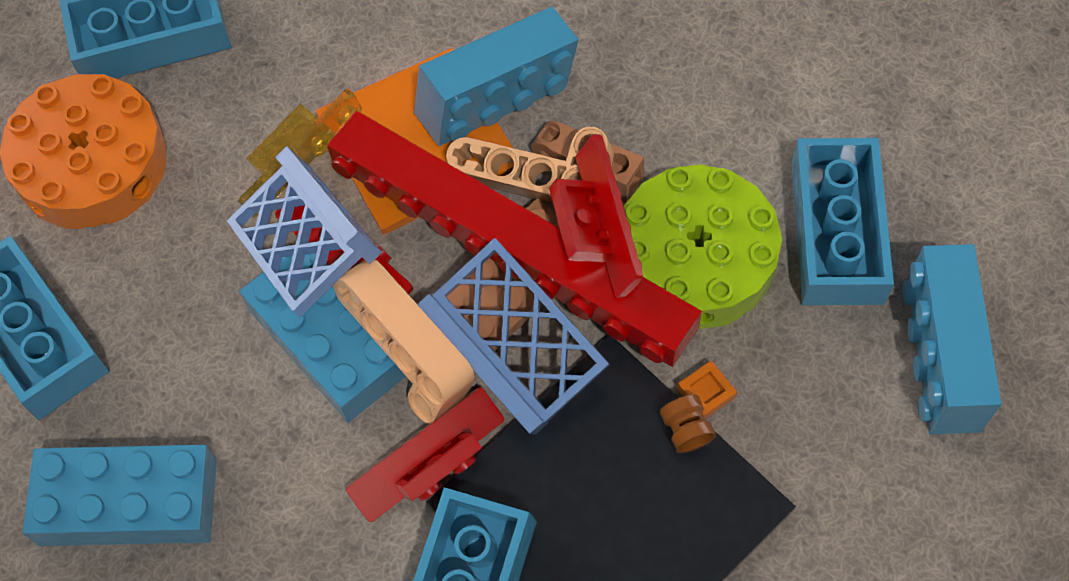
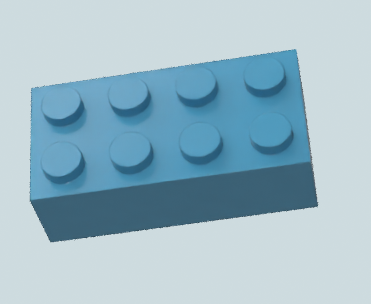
[59,0,232,78]
[414,6,579,147]
[791,138,894,305]
[0,235,110,421]
[902,244,1002,434]
[239,253,406,423]
[22,445,217,546]
[413,487,537,581]

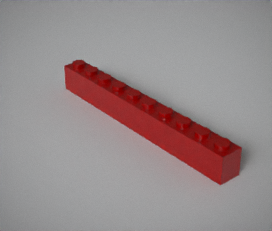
[327,110,702,367]

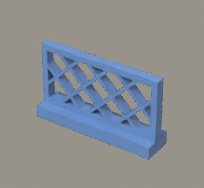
[227,146,382,317]
[417,238,610,434]

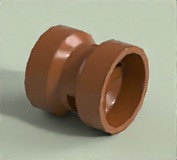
[660,394,716,453]

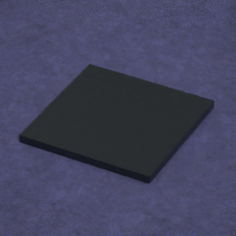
[426,335,796,581]

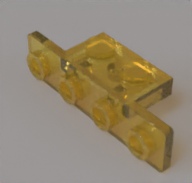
[238,88,362,219]

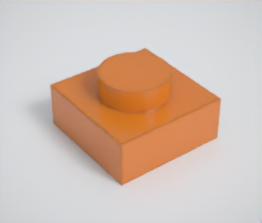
[677,360,738,419]

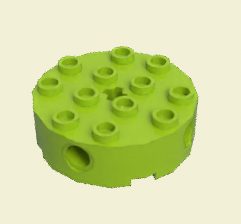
[624,164,782,329]

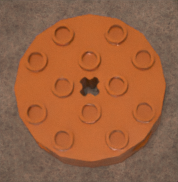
[0,74,167,229]

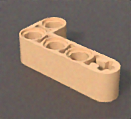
[446,127,614,203]
[333,260,475,424]

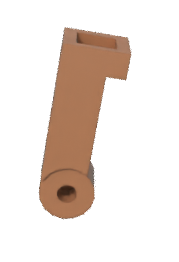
[531,121,645,203]

